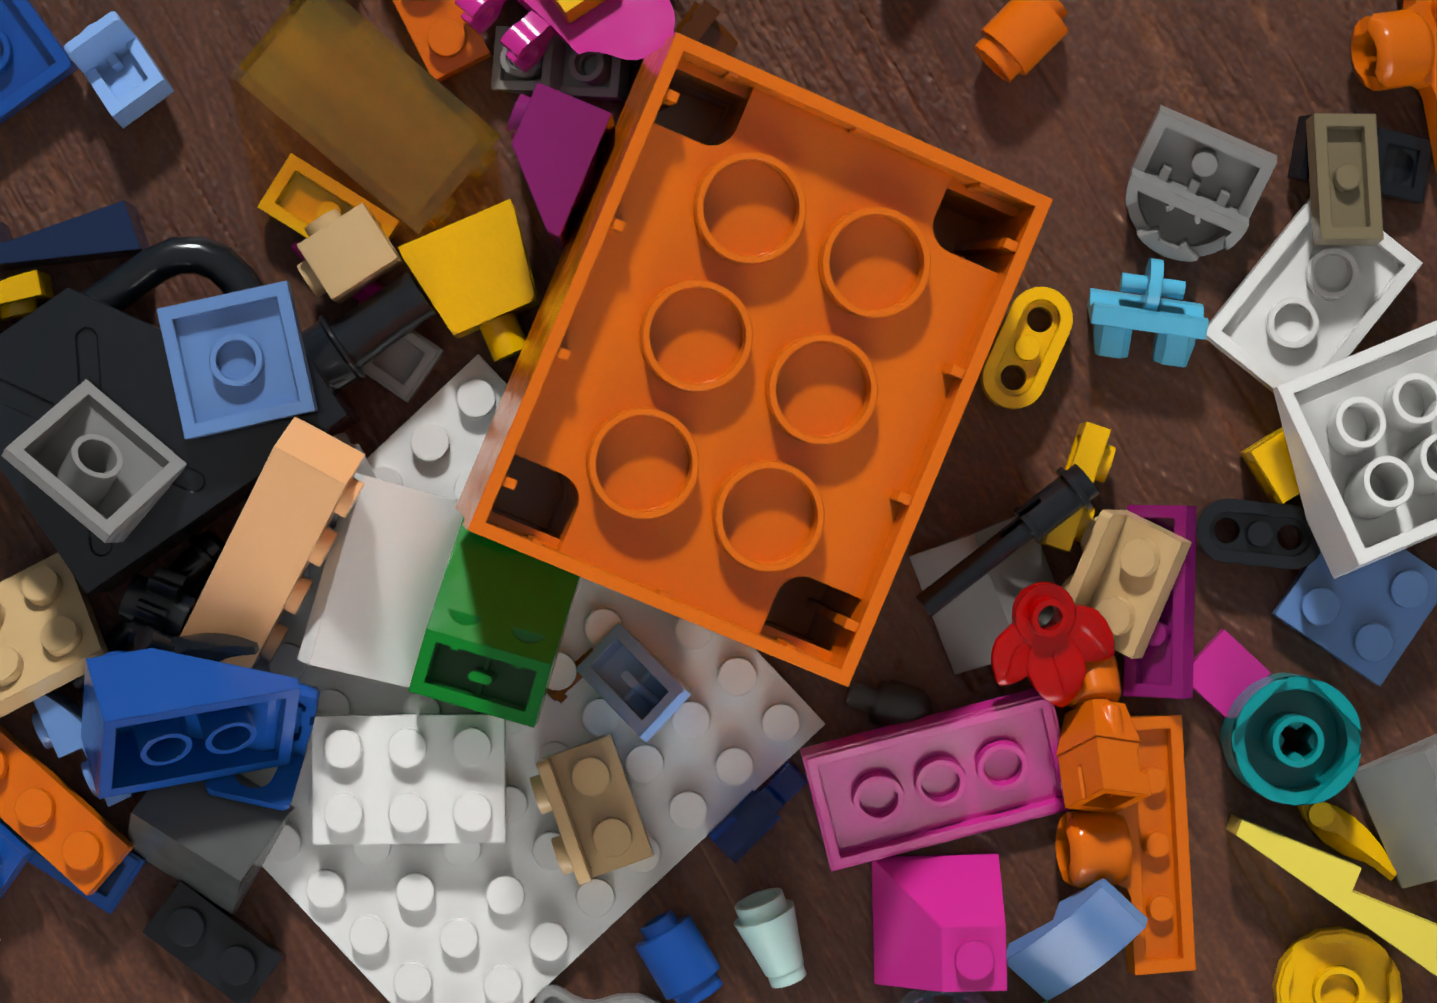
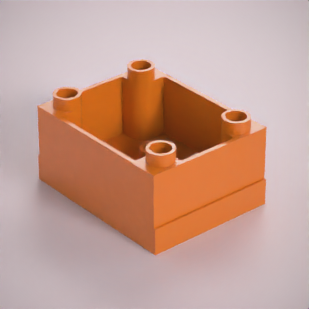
[456,32,1053,687]

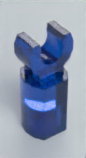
[707,761,807,863]

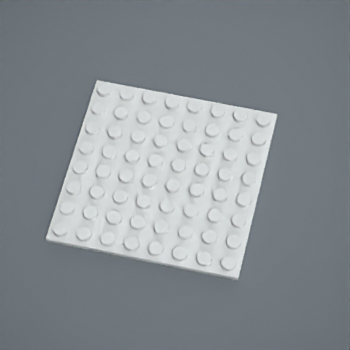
[240,354,825,1003]

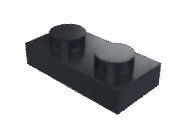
[143,881,286,1003]

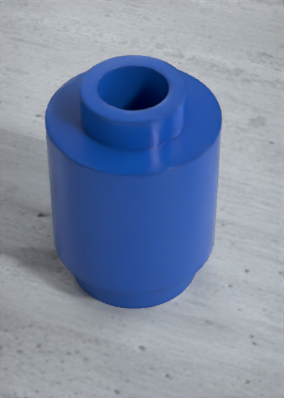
[635,910,723,1003]

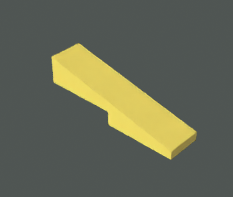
[1226,814,1437,977]

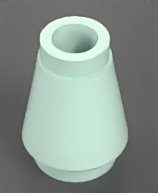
[734,888,807,988]

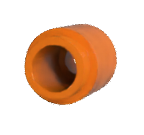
[974,0,1068,83]

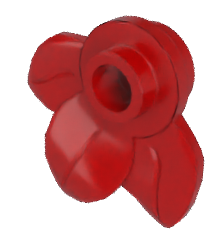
[991,581,1115,707]

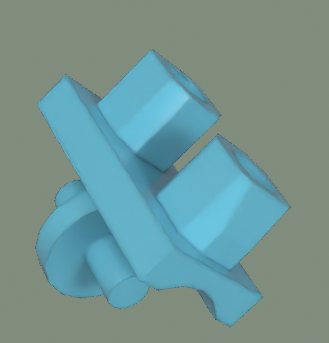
[1087,258,1209,368]

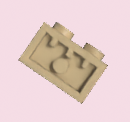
[1061,509,1192,659]
[530,733,654,886]

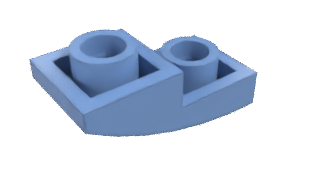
[32,691,142,807]
[1006,878,1148,1001]

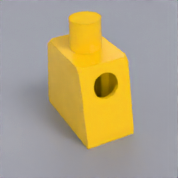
[398,199,539,362]

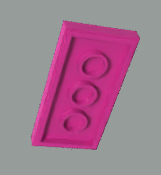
[800,688,1072,872]

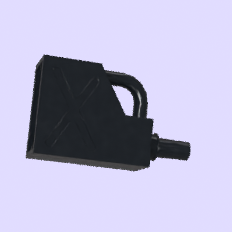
[0,236,436,594]

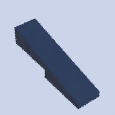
[0,200,150,271]

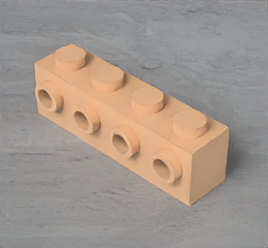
[180,416,366,669]

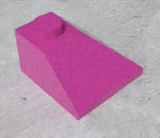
[871,853,1007,992]

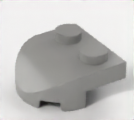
[1126,104,1277,262]

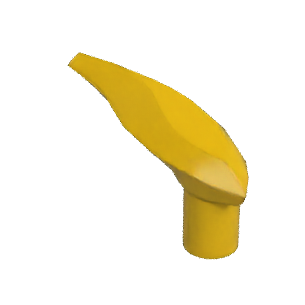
[1297,802,1397,881]

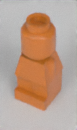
[1056,655,1152,813]

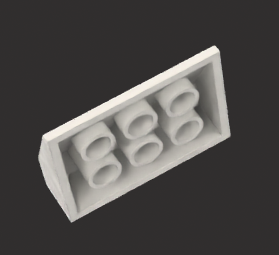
[1273,320,1437,579]

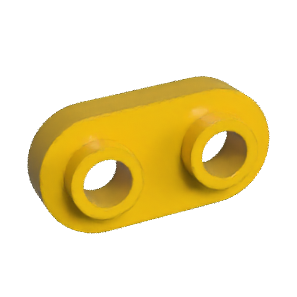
[981,287,1073,410]

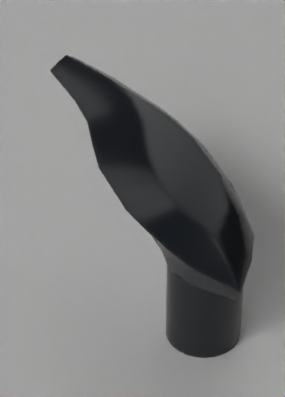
[134,626,259,662]

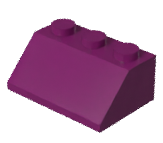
[506,82,615,251]

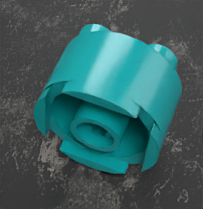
[1219,672,1362,806]

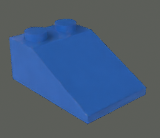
[81,648,300,799]

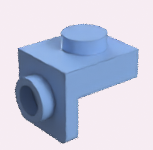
[64,11,175,129]

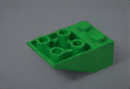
[408,517,580,728]

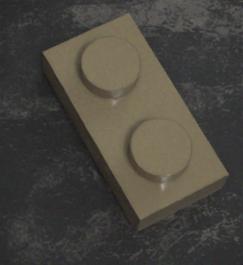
[1306,113,1384,245]

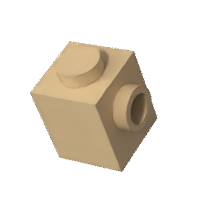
[297,203,404,304]

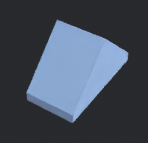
[576,623,692,743]

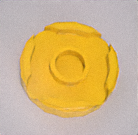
[1272,926,1403,1003]

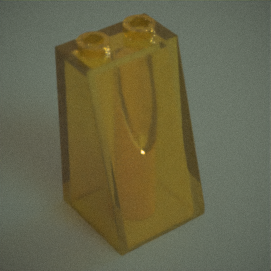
[229,0,501,234]

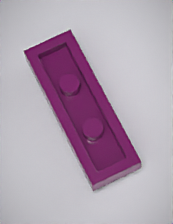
[1123,505,1197,699]

